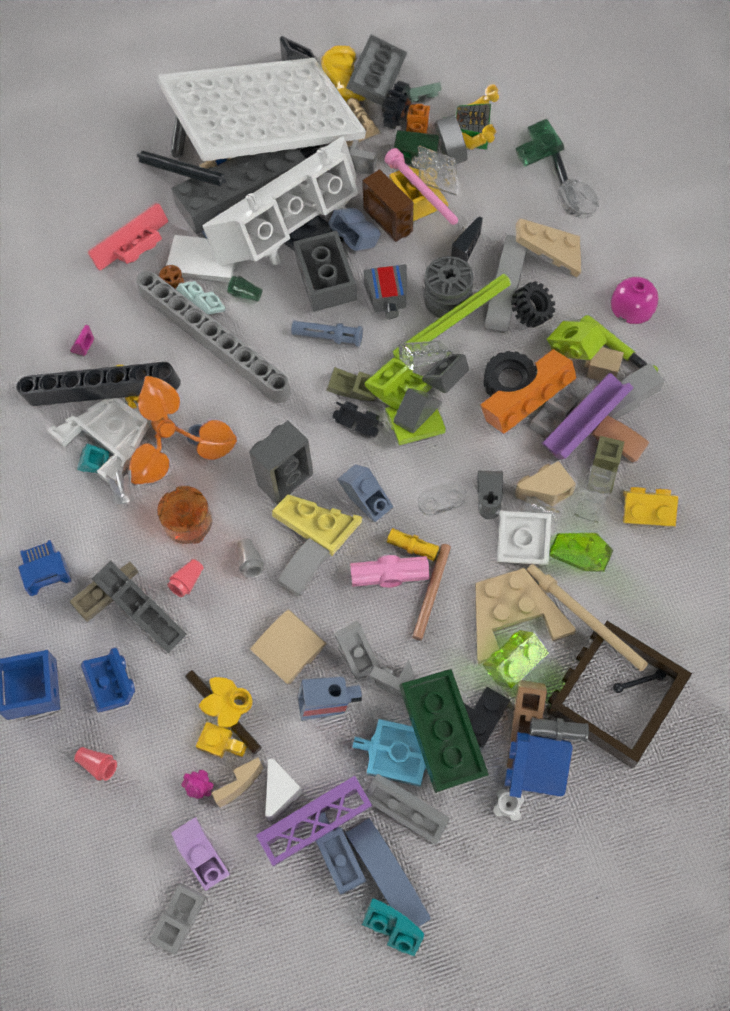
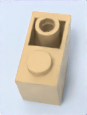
[515,461,576,506]

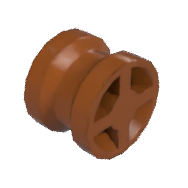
[159,265,184,290]

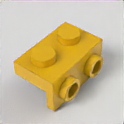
[623,487,678,526]

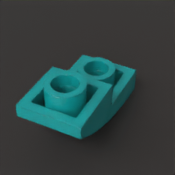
[362,898,424,956]

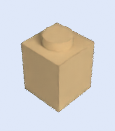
[584,347,624,381]

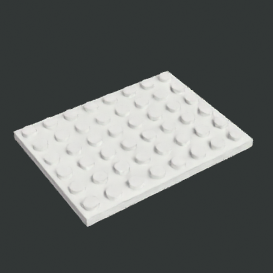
[158,58,366,161]

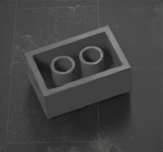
[293,231,357,312]
[249,420,314,505]

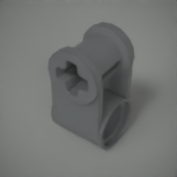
[477,470,503,519]

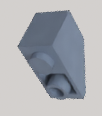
[337,464,394,522]

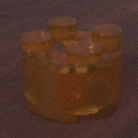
[157,486,213,544]

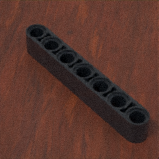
[16,362,181,406]

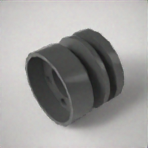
[424,256,474,318]

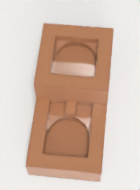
[591,416,650,463]

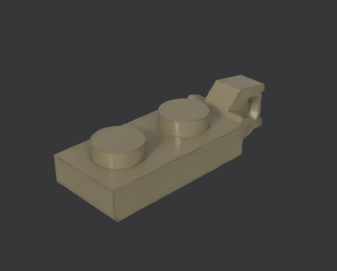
[69,561,138,622]

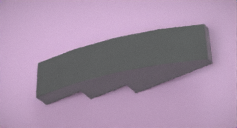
[91,560,187,653]

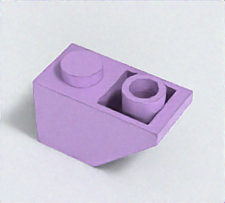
[171,817,230,891]

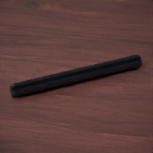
[137,150,226,187]

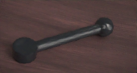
[613,669,666,693]

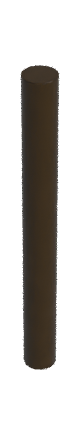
[185,670,262,755]

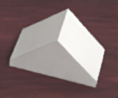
[265,759,303,821]

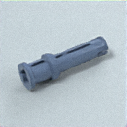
[291,320,363,347]

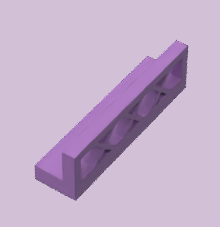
[541,373,634,460]
[256,776,372,867]

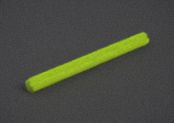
[393,274,511,361]

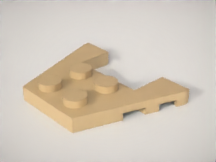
[475,568,576,664]

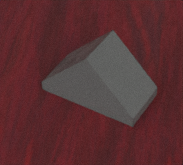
[394,388,442,433]

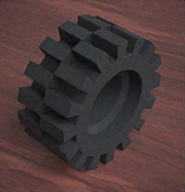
[511,281,555,328]

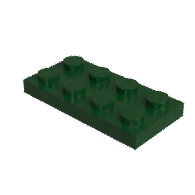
[399,669,489,793]

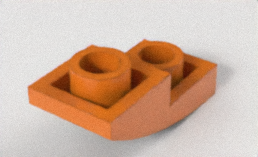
[406,104,430,133]

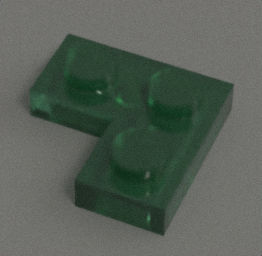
[515,119,564,167]

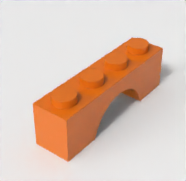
[480,349,577,434]

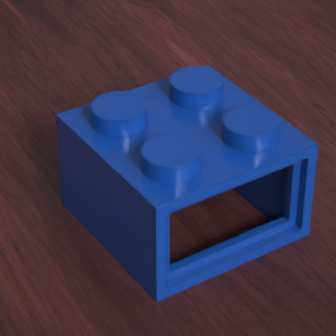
[0,650,61,720]

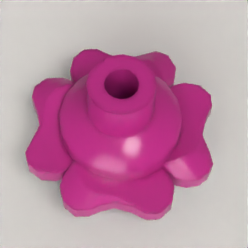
[181,770,214,799]

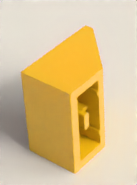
[389,166,449,221]

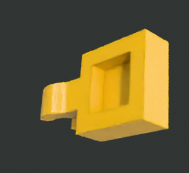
[195,722,247,758]

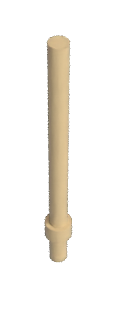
[527,564,648,671]

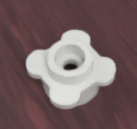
[493,789,524,821]

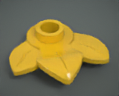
[199,677,253,728]

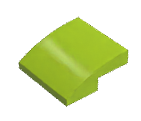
[365,358,432,410]
[385,406,446,446]

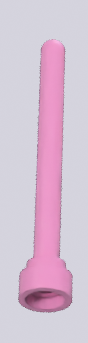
[384,148,458,225]

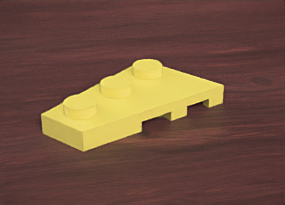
[272,494,362,556]

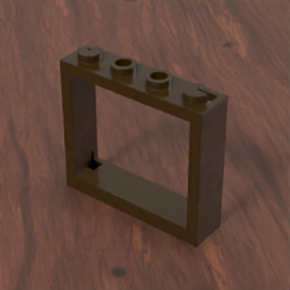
[548,620,693,769]

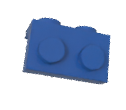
[81,647,135,713]

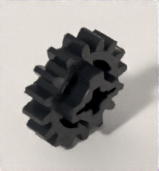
[382,80,412,129]

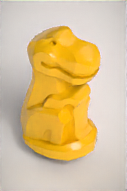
[321,45,366,103]

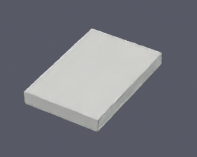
[166,235,236,282]

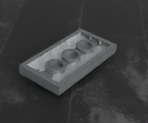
[346,34,407,106]

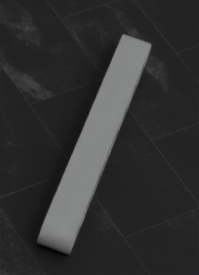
[136,271,291,403]

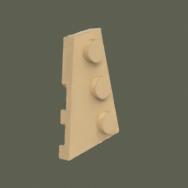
[516,218,581,278]

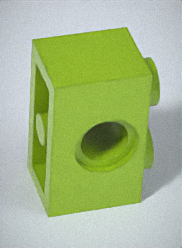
[546,321,607,360]

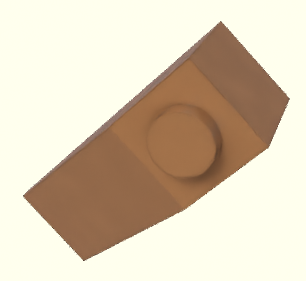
[507,680,547,768]

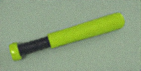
[580,315,659,372]

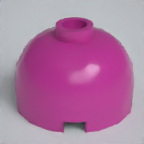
[611,276,659,324]

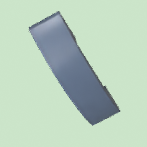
[346,818,431,927]

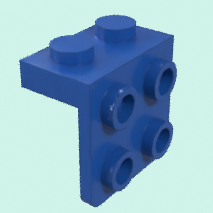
[504,732,573,798]

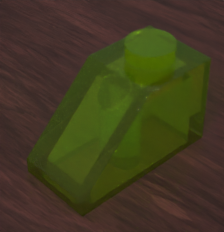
[549,533,614,572]

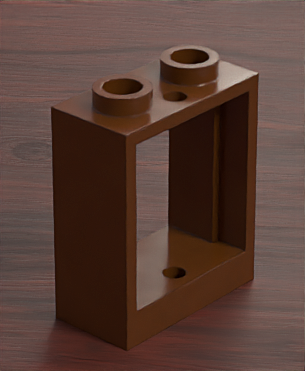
[362,169,414,242]

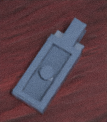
[314,812,366,895]

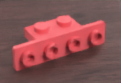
[88,203,168,270]

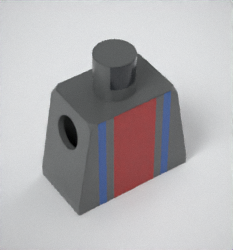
[363,264,407,319]

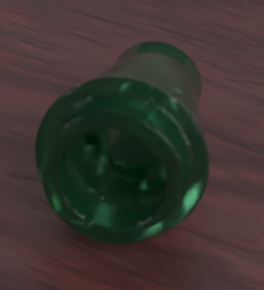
[227,275,263,302]

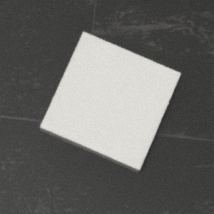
[497,511,552,565]

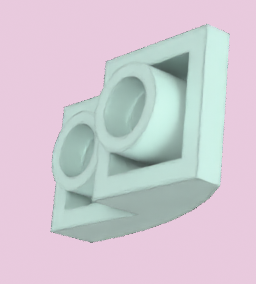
[176,281,226,315]

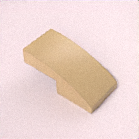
[212,757,264,808]

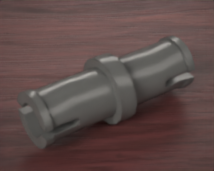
[530,717,589,742]

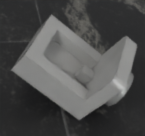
[348,140,376,174]

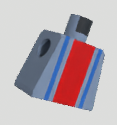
[297,677,362,721]

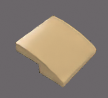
[250,610,327,684]

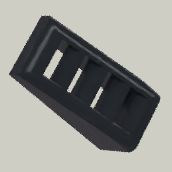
[451,216,483,262]

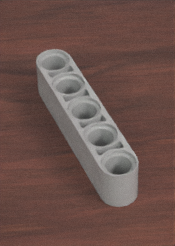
[484,234,527,332]

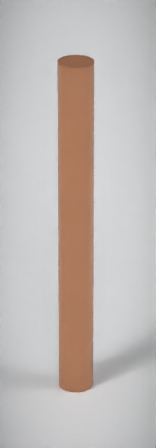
[412,544,451,641]

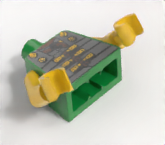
[443,84,499,150]

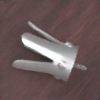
[105,470,135,508]

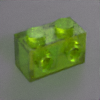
[482,630,549,689]

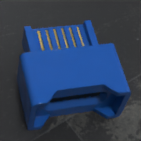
[18,540,72,596]

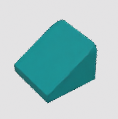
[77,443,110,473]

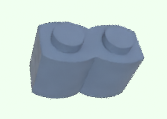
[329,207,381,251]

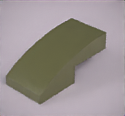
[326,367,376,401]
[587,436,625,493]

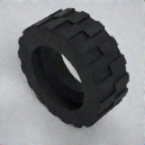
[483,351,537,397]

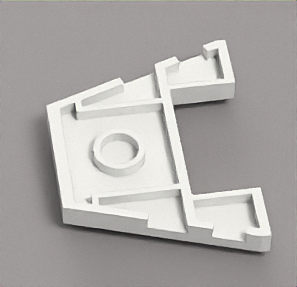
[47,398,150,484]

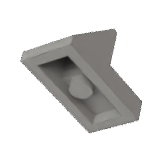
[334,621,379,680]
[370,660,415,699]

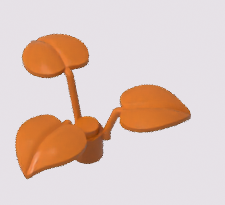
[129,376,237,484]

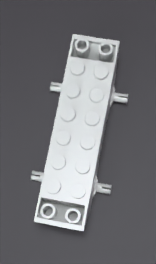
[202,136,358,265]

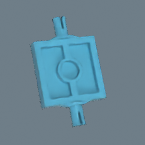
[353,719,427,787]

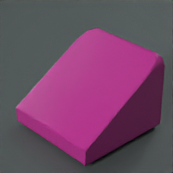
[70,324,95,356]

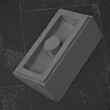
[422,354,469,393]

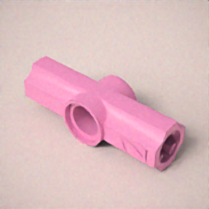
[350,555,429,588]

